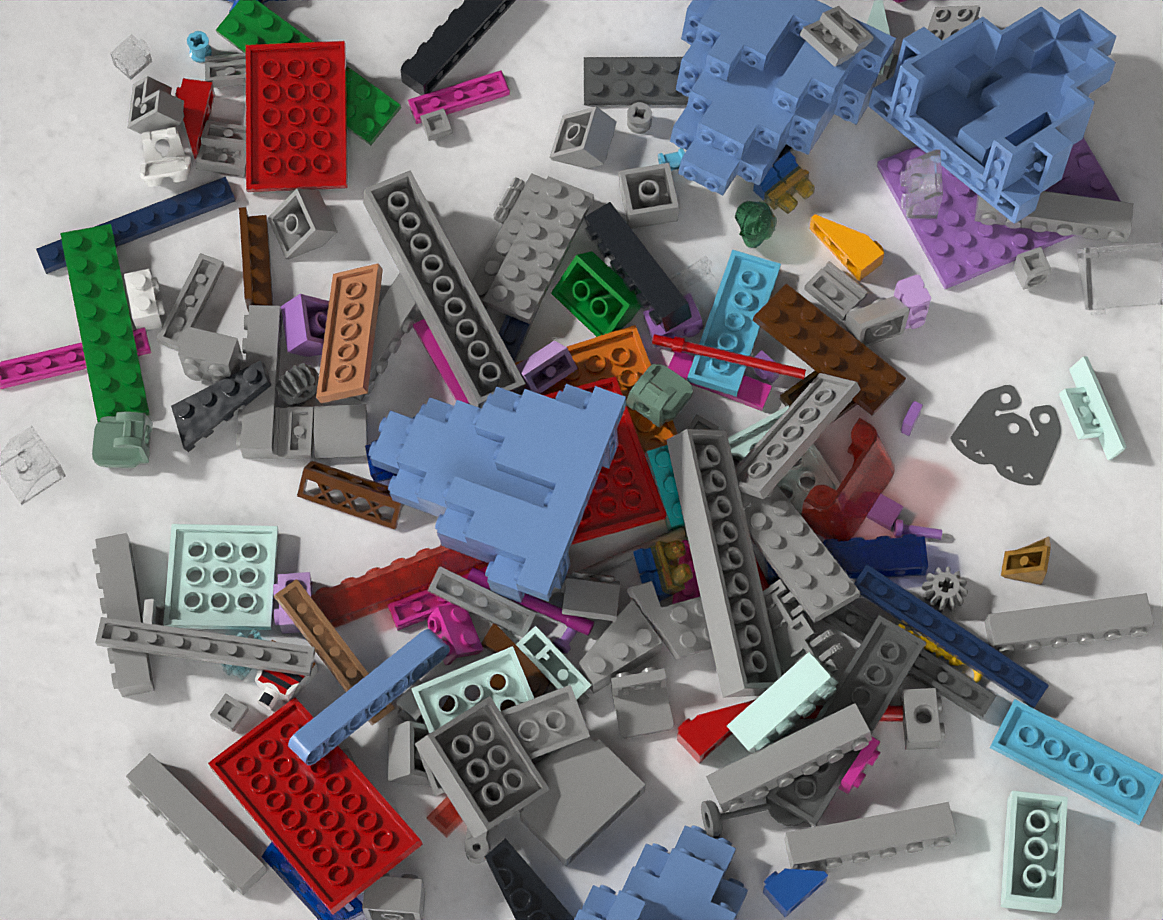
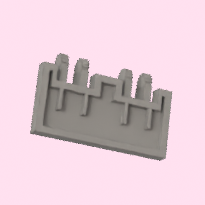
[763,579,844,676]

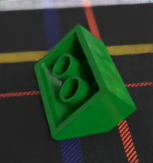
[551,251,641,337]

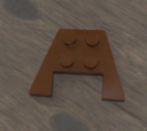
[441,623,551,712]

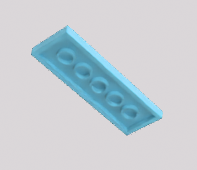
[687,250,781,397]
[990,699,1163,825]

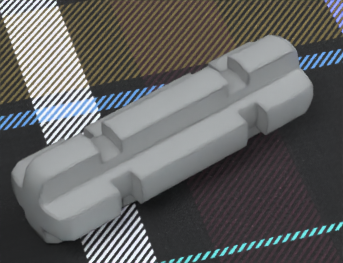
[493,178,525,224]

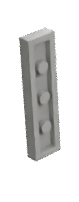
[157,253,224,351]
[428,566,536,638]

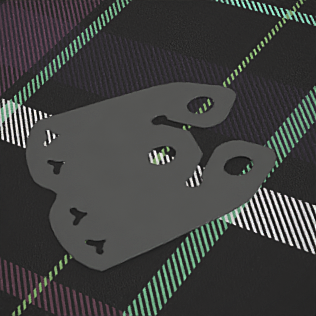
[950,385,1061,485]

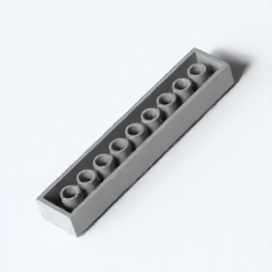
[363,170,525,409]
[667,429,782,698]

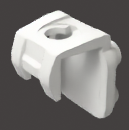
[140,127,191,187]

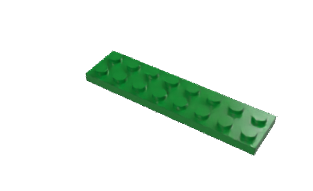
[216,0,401,146]
[60,224,150,422]

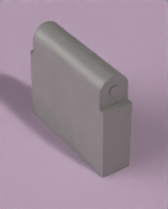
[518,737,646,867]

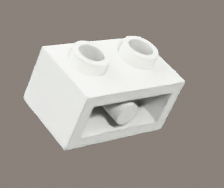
[124,269,165,330]

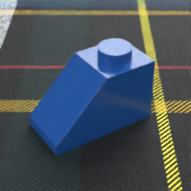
[763,868,828,917]

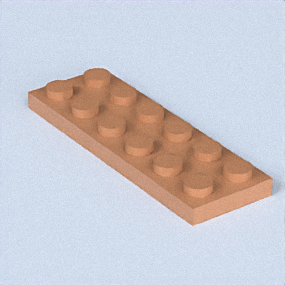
[316,263,383,403]

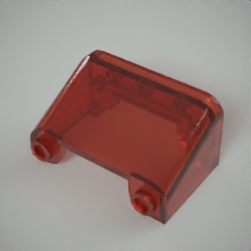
[801,418,895,546]

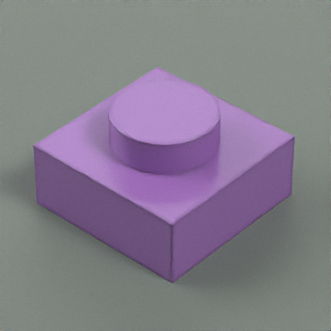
[754,350,779,384]

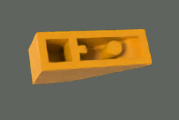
[809,214,884,281]

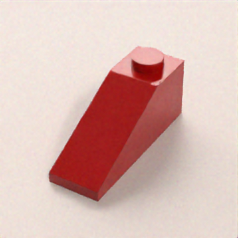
[175,78,215,159]
[677,699,756,764]

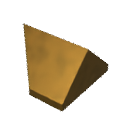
[1001,536,1051,585]

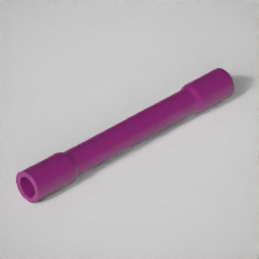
[467,567,595,636]

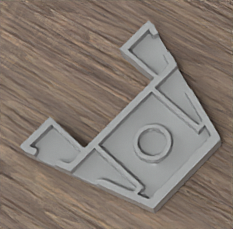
[627,581,712,659]

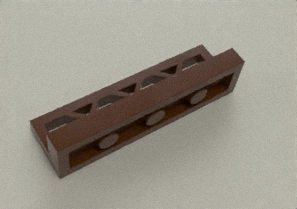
[239,207,273,312]
[297,460,404,530]

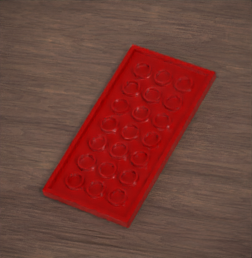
[208,697,423,915]

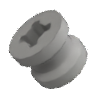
[627,102,652,134]

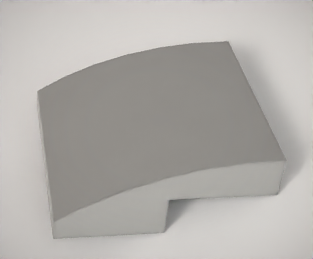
[800,6,874,67]
[195,120,246,177]
[314,404,368,458]

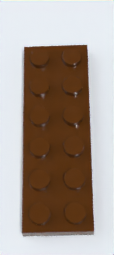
[753,283,906,416]

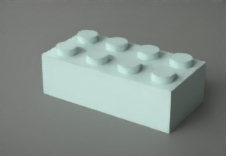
[727,652,839,753]
[1001,791,1068,914]

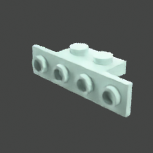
[1059,356,1127,460]

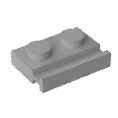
[205,53,246,88]
[804,261,868,321]
[273,407,314,459]

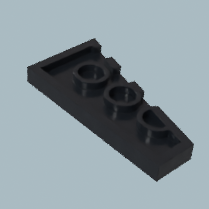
[171,360,272,452]
[484,838,574,920]

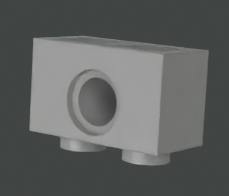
[900,688,945,750]

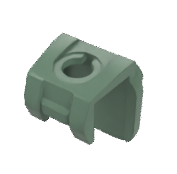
[626,364,693,428]
[92,412,153,468]

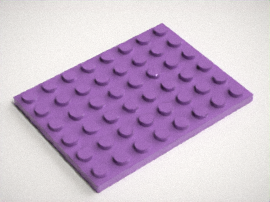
[877,137,1121,289]

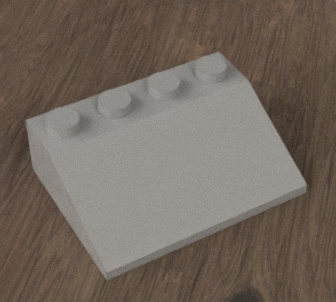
[415,696,550,839]

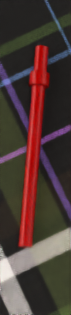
[652,334,806,380]

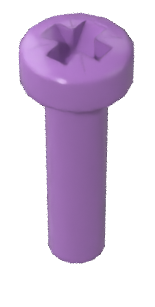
[893,519,942,540]
[552,617,587,654]

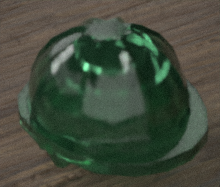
[735,201,777,248]

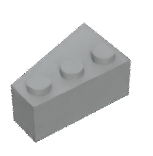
[579,599,662,694]

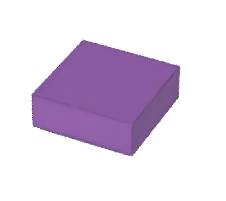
[901,401,923,436]
[867,494,904,530]

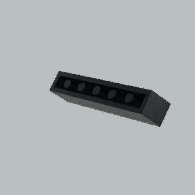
[401,0,516,95]
[584,202,692,332]

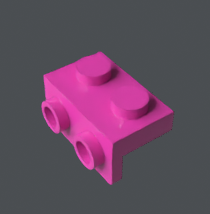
[427,604,484,665]
[839,737,881,795]

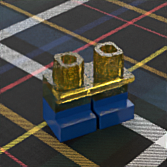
[753,151,815,214]
[633,540,693,602]

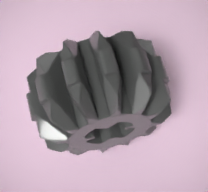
[276,363,319,406]

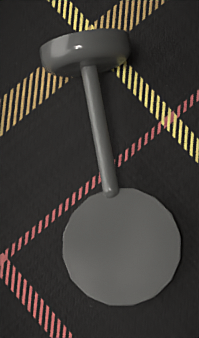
[701,789,805,838]

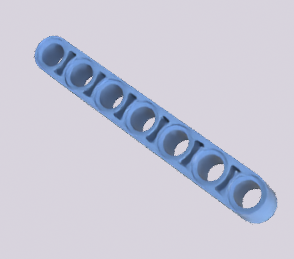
[288,629,450,765]

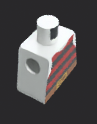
[255,640,318,710]

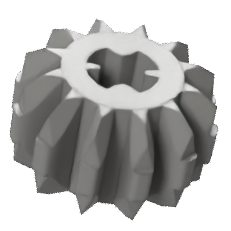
[922,566,968,613]

